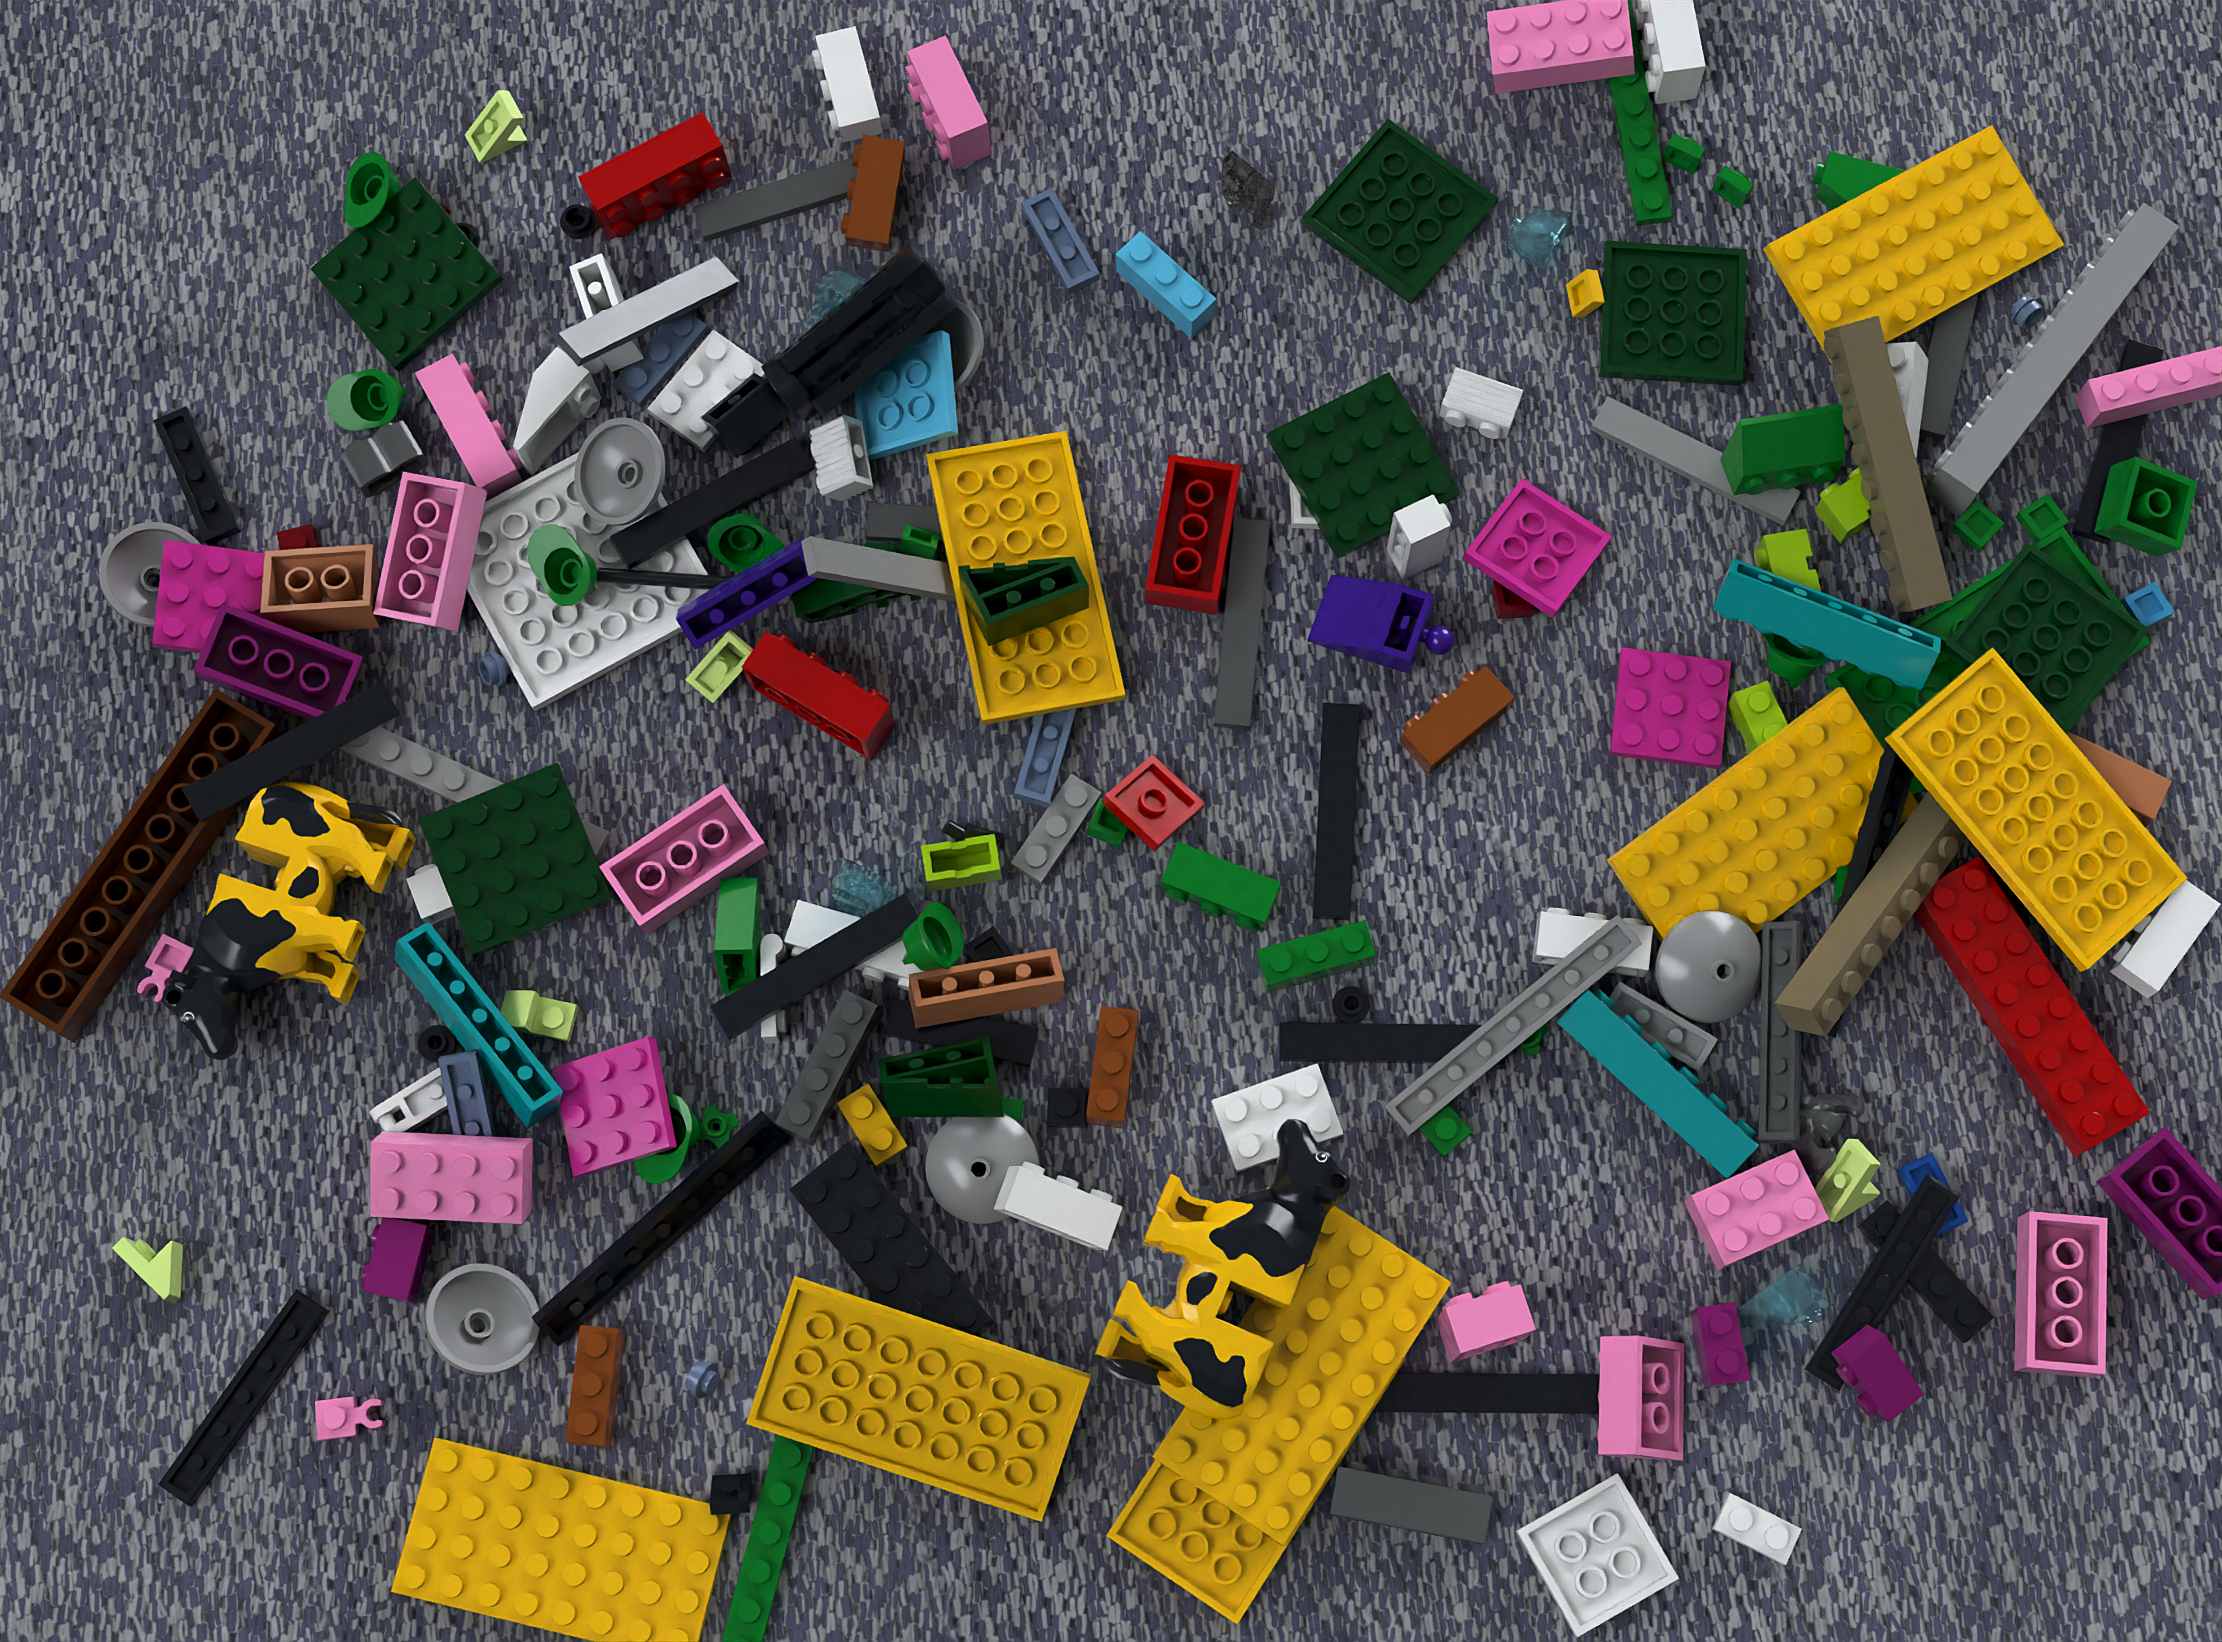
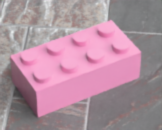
[1487,0,1635,93]
[373,472,488,632]
[599,784,770,936]
[370,1131,533,1224]
[2015,1211,2108,1378]

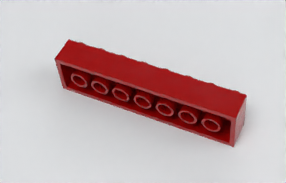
[1914,856,2150,1157]

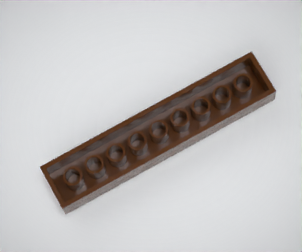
[0,688,284,1043]

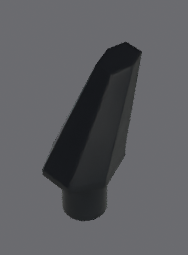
[942,819,1004,844]

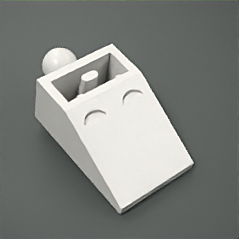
[513,347,605,476]

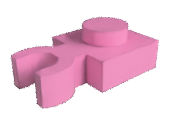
[137,934,194,1005]
[315,1396,385,1441]

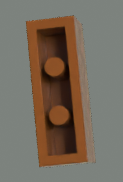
[841,135,906,252]
[1400,666,1515,775]
[1086,1006,1139,1129]
[565,1325,625,1448]

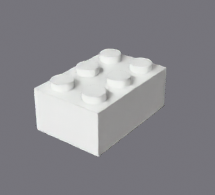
[1633,0,1706,104]

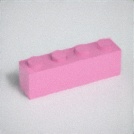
[2075,346,2222,429]
[415,353,523,501]

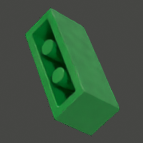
[1161,841,1281,932]
[1256,920,1376,993]

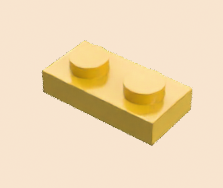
[837,1083,909,1168]

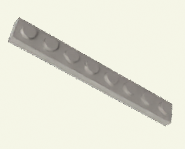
[338,727,611,860]
[1384,914,1642,1136]

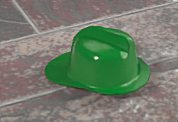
[344,152,400,228]
[327,369,408,431]
[708,514,785,573]
[527,524,597,606]
[1761,632,1828,688]
[902,902,963,971]
[634,1093,699,1184]

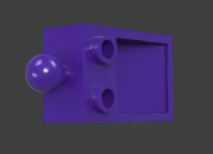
[1307,575,1454,675]

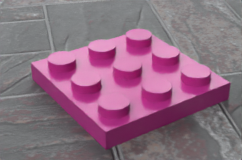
[1462,478,1612,618]
[152,540,265,653]
[1609,647,1731,769]
[553,1037,677,1177]

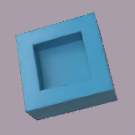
[2120,582,2174,628]

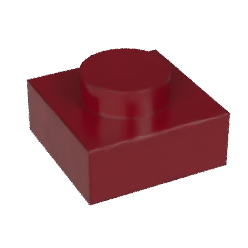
[276,524,319,550]
[1491,580,1535,619]

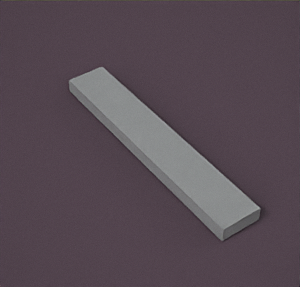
[1590,396,1801,526]
[801,536,956,602]

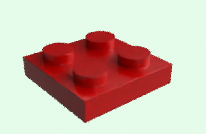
[1101,754,1205,852]

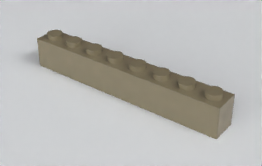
[1824,316,1952,613]
[1775,791,1967,1037]

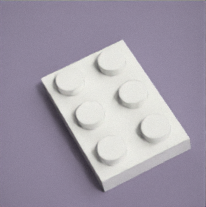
[647,330,766,452]
[1211,1063,1344,1173]

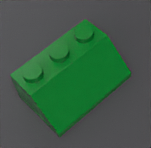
[1720,404,1844,495]

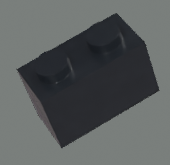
[700,373,791,458]

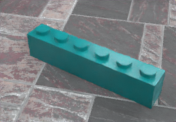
[1713,558,1941,690]
[394,922,563,1129]
[1557,989,1759,1179]

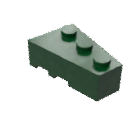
[792,541,922,624]
[958,557,1089,646]
[878,1036,1004,1117]

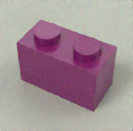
[361,1217,435,1304]
[1690,1302,1750,1389]
[1831,1325,1924,1423]

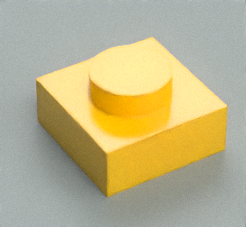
[1566,269,1605,318]

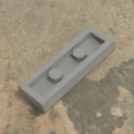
[1011,774,1102,885]
[1610,981,1718,1071]

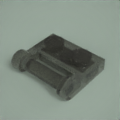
[1221,150,1275,230]

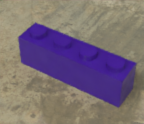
[676,537,818,649]

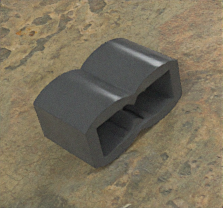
[340,421,428,498]

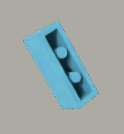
[1116,231,1217,339]

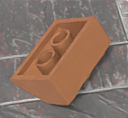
[260,544,381,633]

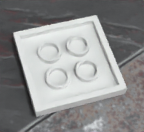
[1515,1473,1679,1637]

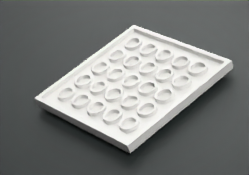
[467,452,709,711]

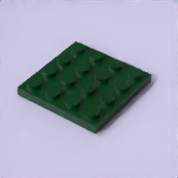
[1301,118,1499,305]
[311,177,504,371]
[1598,241,1747,386]
[1266,372,1461,560]
[1941,542,2149,734]
[418,763,614,957]

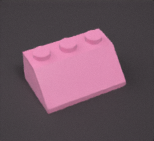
[1597,1335,1685,1461]

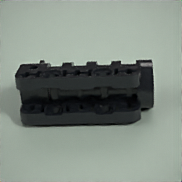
[761,243,957,422]

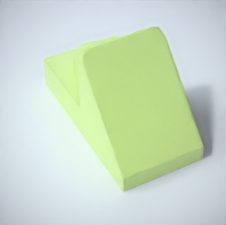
[465,90,527,163]
[685,630,753,703]
[500,990,579,1042]
[1815,1139,1881,1222]
[112,1237,183,1303]

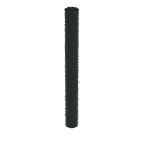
[597,567,732,590]

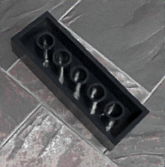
[789,1142,994,1337]

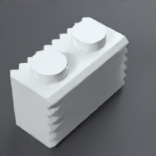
[1439,367,1523,439]
[810,415,873,501]

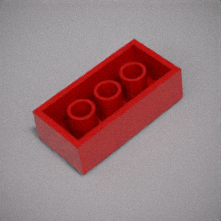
[578,112,732,240]
[1145,454,1241,615]
[742,631,896,761]

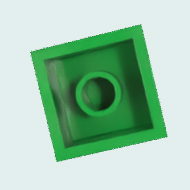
[2094,457,2198,557]

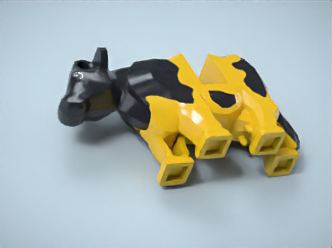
[162,781,416,1060]
[1094,1119,1350,1419]

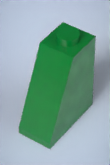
[1812,151,1906,210]
[714,877,761,994]

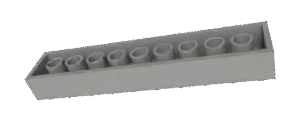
[1925,202,2180,518]

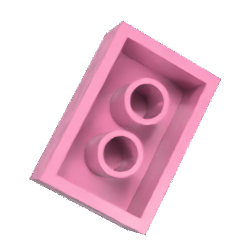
[905,36,991,170]
[1684,1149,1829,1271]
[1436,1281,1536,1363]

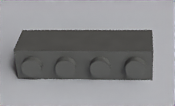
[775,989,882,1146]
[1328,1461,1493,1545]

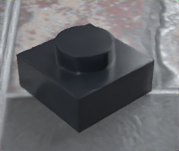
[963,926,1014,963]
[1047,1088,1086,1128]
[709,1473,752,1515]

